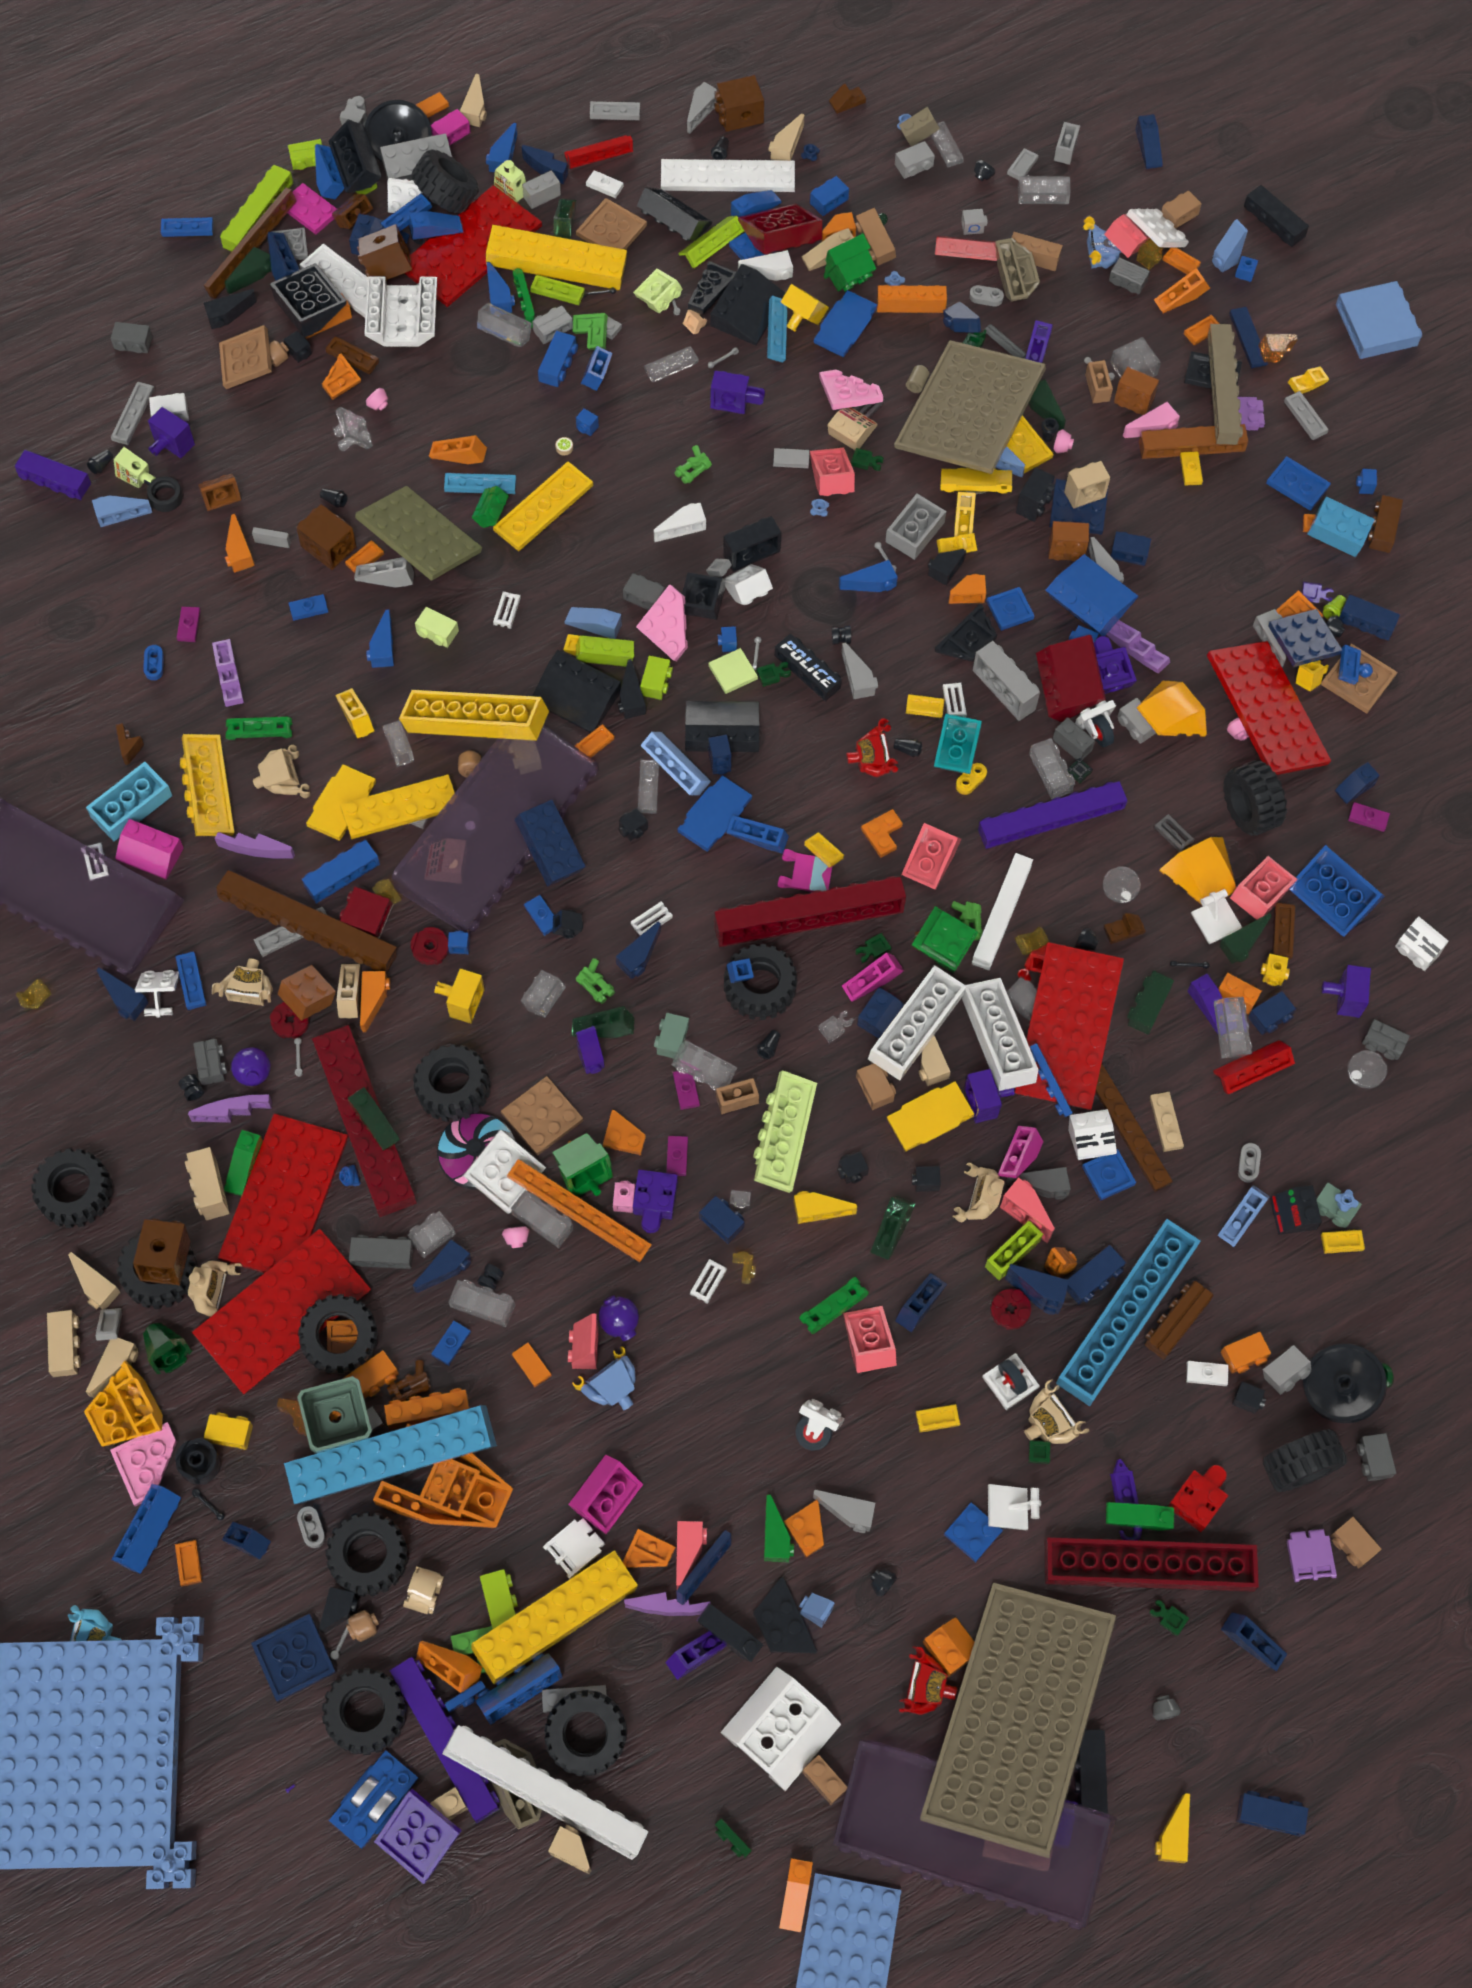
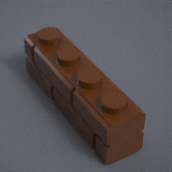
[1145,1281,1214,1360]

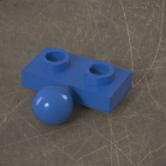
[1338,645,1373,685]

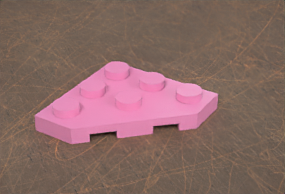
[819,370,883,410]
[636,585,688,661]
[110,1422,177,1507]

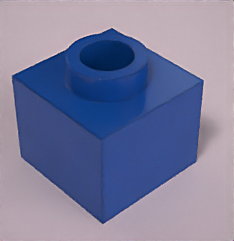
[1235,256,1258,282]
[576,409,599,436]
[1356,469,1377,494]
[718,626,737,652]
[448,931,470,954]
[727,959,754,983]

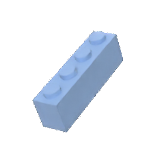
[641,732,711,795]

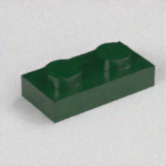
[715,1819,752,1859]

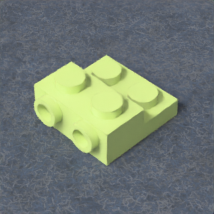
[633,269,683,314]

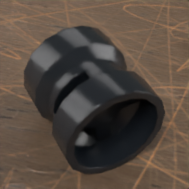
[832,626,851,645]
[178,1074,204,1101]
[477,1264,504,1291]

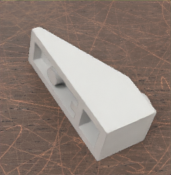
[738,250,793,281]
[654,503,706,542]

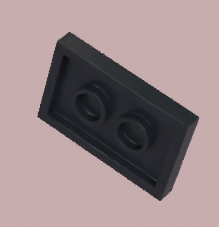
[1184,351,1242,389]

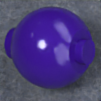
[231,1047,271,1086]
[598,1295,639,1341]

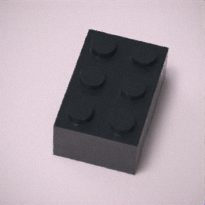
[723,516,781,572]

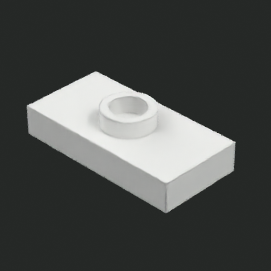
[586,170,624,198]
[1186,1361,1228,1386]

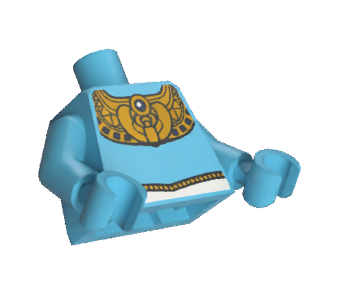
[68,1605,122,1641]

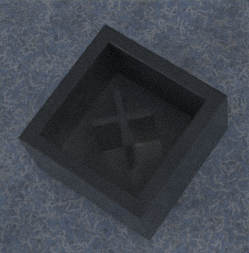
[1016,468,1055,522]
[682,572,725,620]

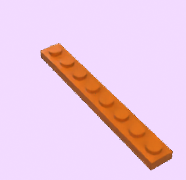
[507,1159,652,1262]

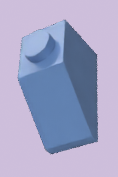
[799,1593,834,1628]

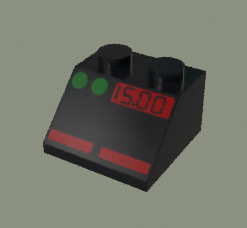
[1270,1185,1322,1235]

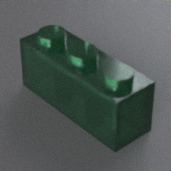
[1127,971,1174,1035]

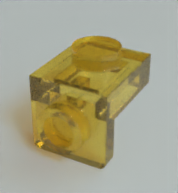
[372,879,401,905]
[1015,927,1049,955]
[16,979,52,1009]
[732,1251,756,1284]

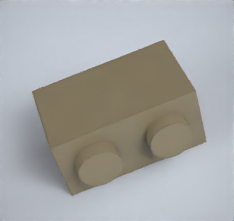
[899,107,940,147]

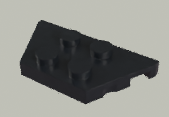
[935,603,997,662]
[753,1577,817,1654]

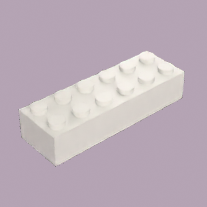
[868,965,967,1080]
[962,978,1038,1091]

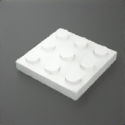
[1126,208,1189,247]
[463,1130,546,1214]

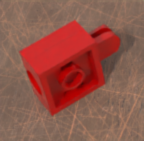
[1167,1465,1229,1533]

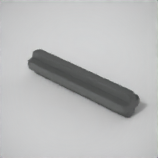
[985,324,1026,359]

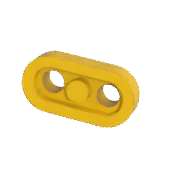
[956,763,987,795]

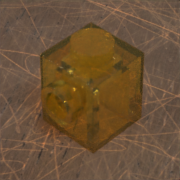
[1136,238,1163,270]

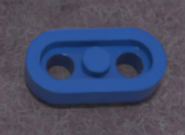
[144,645,164,680]

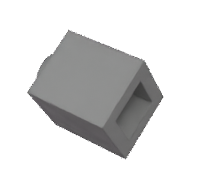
[961,209,987,235]

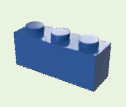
[538,331,578,387]

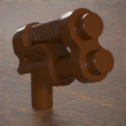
[387,1360,431,1402]

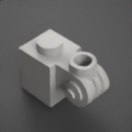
[340,96,367,127]

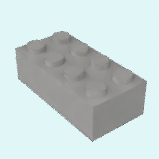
[380,133,452,181]
[973,641,1040,721]

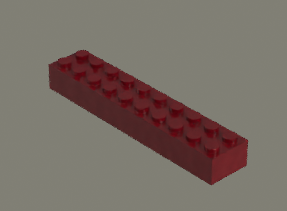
[714,876,906,947]
[312,1025,417,1218]
[1045,1538,1259,1592]

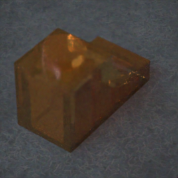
[1258,334,1298,363]
[277,1398,307,1435]

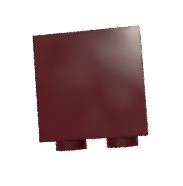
[340,887,393,939]

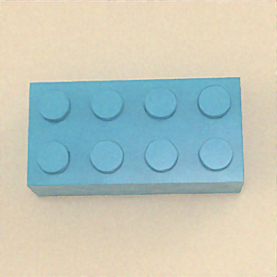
[86,762,172,841]

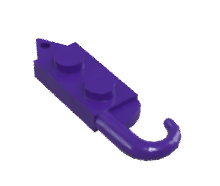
[1110,1459,1142,1541]

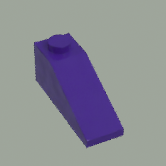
[1025,320,1053,363]
[1188,974,1236,1037]
[576,1026,605,1074]
[665,1631,727,1680]

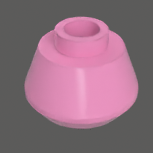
[366,388,388,411]
[1054,429,1074,453]
[1227,718,1249,741]
[502,1226,529,1248]

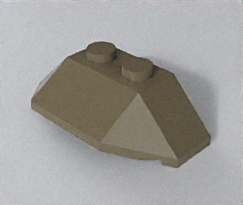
[995,238,1040,301]
[492,1739,542,1830]

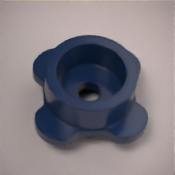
[801,144,820,161]

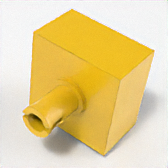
[781,284,829,332]
[434,969,485,1024]

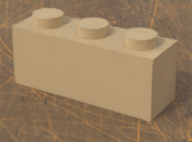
[47,1310,81,1377]

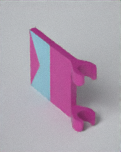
[778,849,832,892]

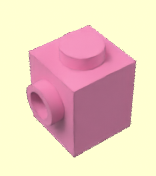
[613,1181,635,1213]

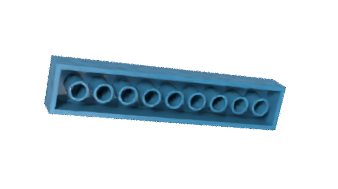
[1056,1219,1201,1406]
[284,1405,497,1504]

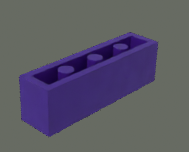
[15,450,91,500]

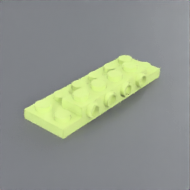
[753,1070,817,1193]

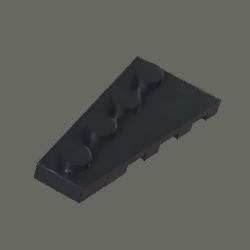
[688,261,736,315]

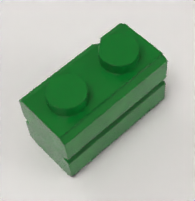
[472,486,509,528]

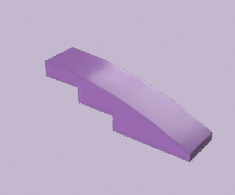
[1106,620,1170,674]
[212,639,244,707]
[215,832,295,859]
[188,1094,272,1122]
[624,1592,711,1616]

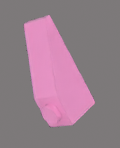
[1123,402,1180,438]

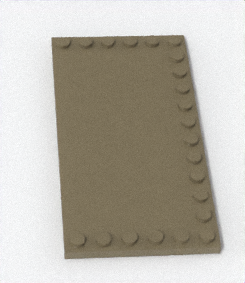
[920,1583,1116,1858]

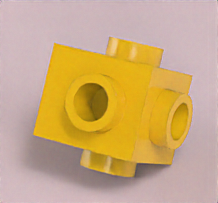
[1260,954,1290,986]

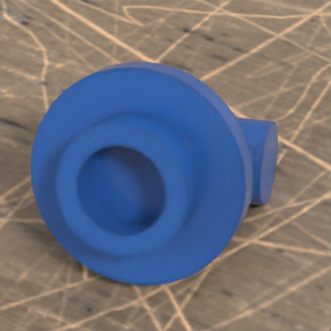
[339,1165,361,1186]

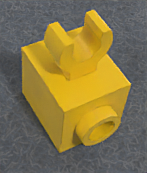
[1296,660,1329,691]

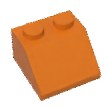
[923,1617,975,1678]

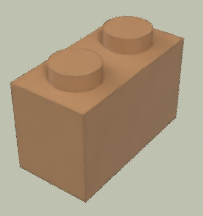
[1162,191,1202,229]
[1085,360,1113,404]
[856,1063,896,1110]
[716,1078,759,1114]
[1331,1517,1382,1568]
[802,1755,848,1805]

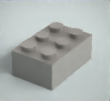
[885,494,946,560]

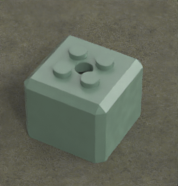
[297,1376,372,1454]

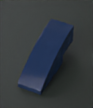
[522,145,568,184]

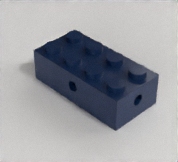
[514,800,586,887]

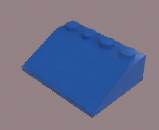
[1046,554,1139,637]
[1289,845,1385,937]
[475,1653,563,1725]

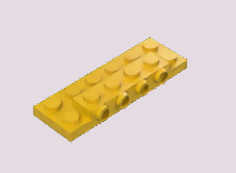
[180,734,234,836]

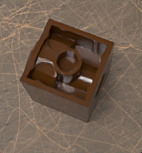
[714,75,764,132]
[357,224,412,280]
[296,504,357,570]
[133,1218,191,1285]

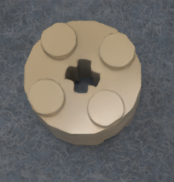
[403,1566,444,1615]

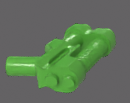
[674,445,712,484]
[951,901,983,940]
[576,959,615,1004]

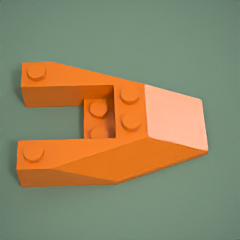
[373,1424,513,1528]

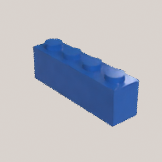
[302,840,380,904]
[111,1484,181,1574]

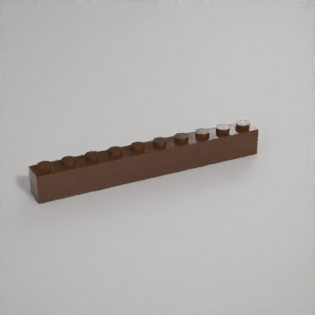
[216,870,397,973]

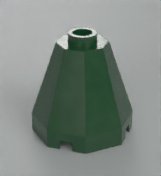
[143,1323,192,1374]

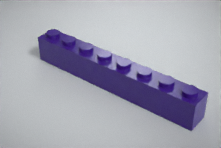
[978,781,1127,849]
[390,1657,500,1823]

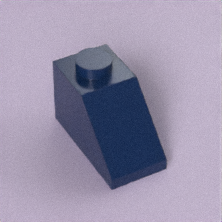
[943,302,981,333]
[1335,762,1380,804]
[222,1522,271,1560]

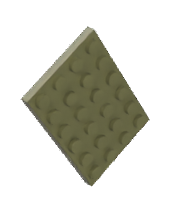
[355,486,482,581]

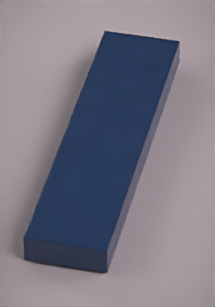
[1229,307,1269,369]
[676,1530,731,1605]

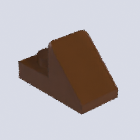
[829,84,866,114]
[116,723,144,765]
[1104,913,1146,944]

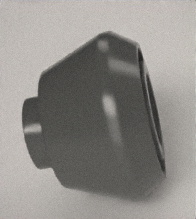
[1152,1695,1181,1721]

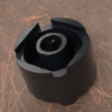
[175,1438,221,1485]

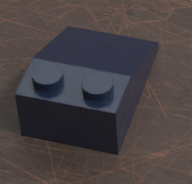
[349,214,410,255]
[857,987,904,1038]
[1005,1264,1069,1315]

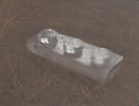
[931,121,964,167]
[644,346,698,382]
[638,760,659,813]

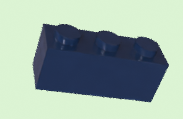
[1339,594,1400,641]
[1067,1245,1126,1305]
[1236,1791,1309,1837]

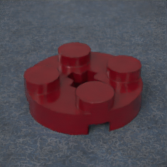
[411,927,449,965]
[270,1002,309,1039]
[990,1289,1031,1330]

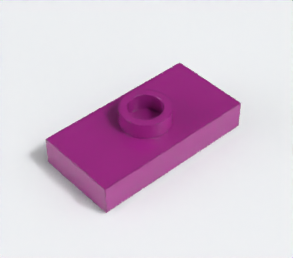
[177,607,201,642]
[1348,802,1390,832]
[673,1068,700,1110]
[666,1136,688,1176]

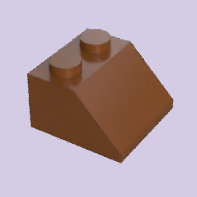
[198,474,241,511]

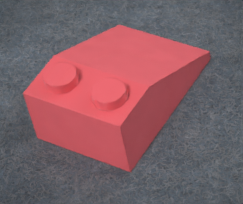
[1104,214,1152,258]
[810,448,855,496]
[901,823,961,890]
[1230,856,1297,922]
[1000,1178,1055,1243]
[843,1306,897,1373]
[568,1314,599,1369]
[676,1521,707,1590]

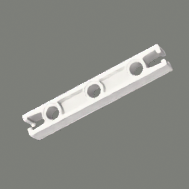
[972,853,1033,970]

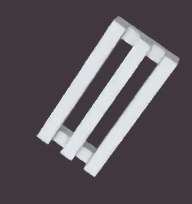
[493,592,521,629]
[943,683,967,718]
[82,843,109,881]
[631,901,673,936]
[690,1259,727,1304]

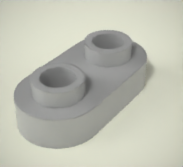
[969,285,1004,306]
[1238,1143,1261,1183]
[297,1506,325,1548]

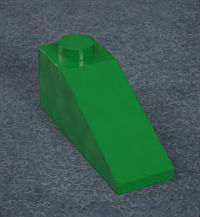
[224,1130,263,1196]
[764,1495,794,1562]
[1106,1502,1174,1531]

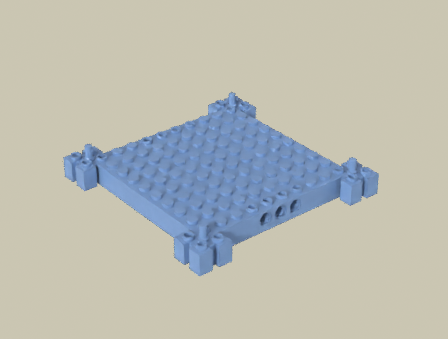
[0,1617,204,1889]

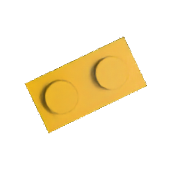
[204,1413,253,1450]

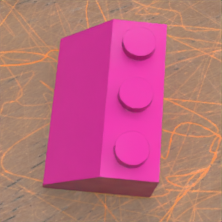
[116,819,184,880]
[568,1455,643,1534]

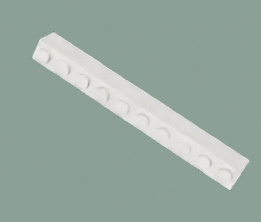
[442,1725,648,1860]

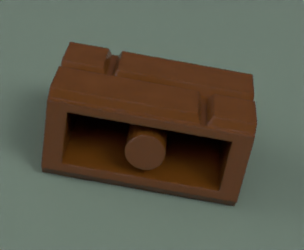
[332,193,373,229]

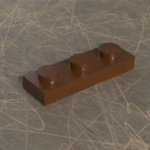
[325,336,379,375]
[1273,903,1295,959]

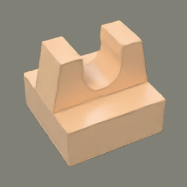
[683,310,707,334]

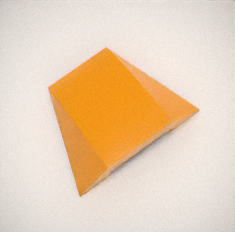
[1137,681,1207,737]
[1159,837,1237,905]
[84,1361,163,1447]

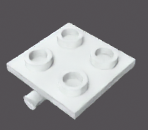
[1191,889,1243,944]
[135,970,180,1018]
[988,1484,1041,1530]

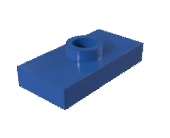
[289,594,328,621]
[524,895,554,936]
[431,1321,471,1366]
[445,1681,486,1713]

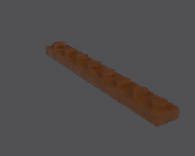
[204,188,297,299]
[1095,1063,1173,1192]

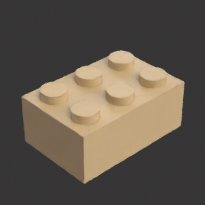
[185,1147,230,1221]

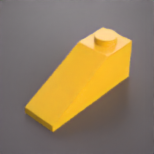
[954,492,976,537]
[335,688,374,739]
[793,1191,857,1224]
[1155,1794,1190,1863]

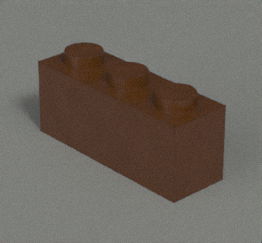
[1367,495,1403,553]

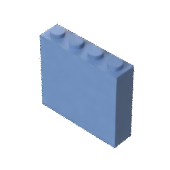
[1336,281,1422,359]

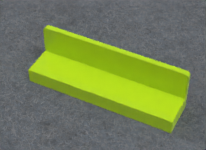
[678,216,744,268]

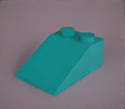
[934,714,982,774]

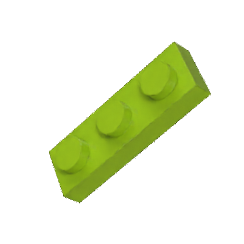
[530,275,585,305]

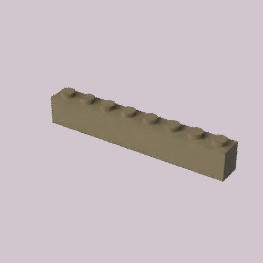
[1207,324,1243,445]

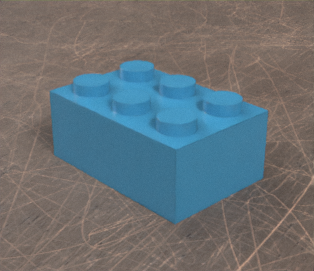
[1307,497,1375,557]

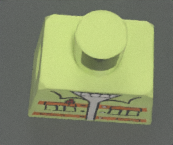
[494,160,526,202]
[114,447,156,488]

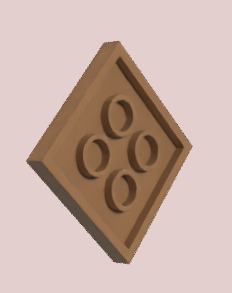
[576,198,647,250]
[219,325,272,389]
[1321,643,1398,714]
[501,1076,583,1156]

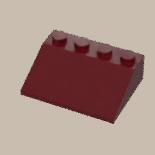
[738,204,822,254]
[1036,634,1106,722]

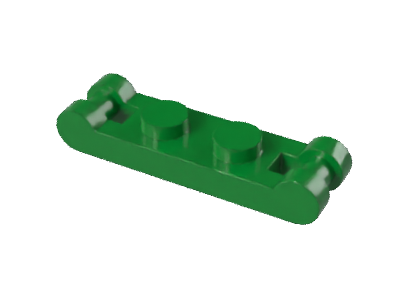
[513,268,535,328]
[225,717,292,740]
[799,1277,869,1334]

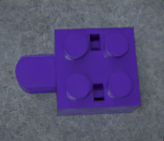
[711,371,765,414]
[1094,636,1137,694]
[633,1170,678,1233]

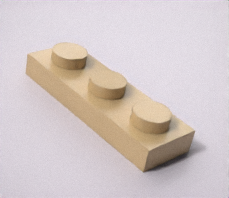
[1150,1092,1184,1152]

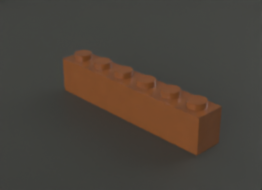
[1139,424,1248,459]

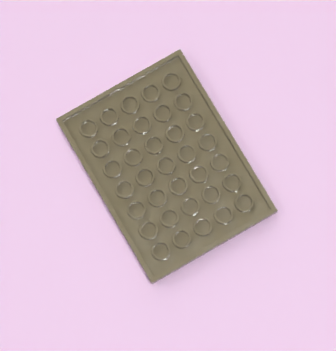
[894,340,1046,474]

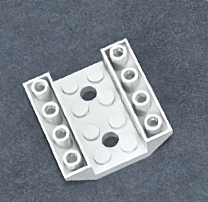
[365,277,437,347]
[721,1667,841,1791]

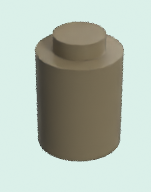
[906,365,930,393]

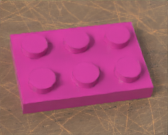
[287,183,337,235]

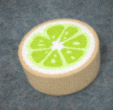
[555,437,573,455]

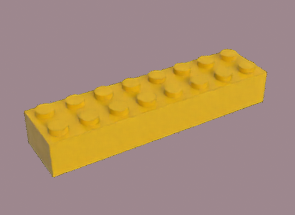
[486,225,627,290]
[399,690,549,741]
[471,1550,638,1684]

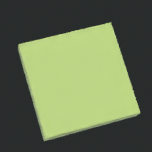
[709,648,758,694]

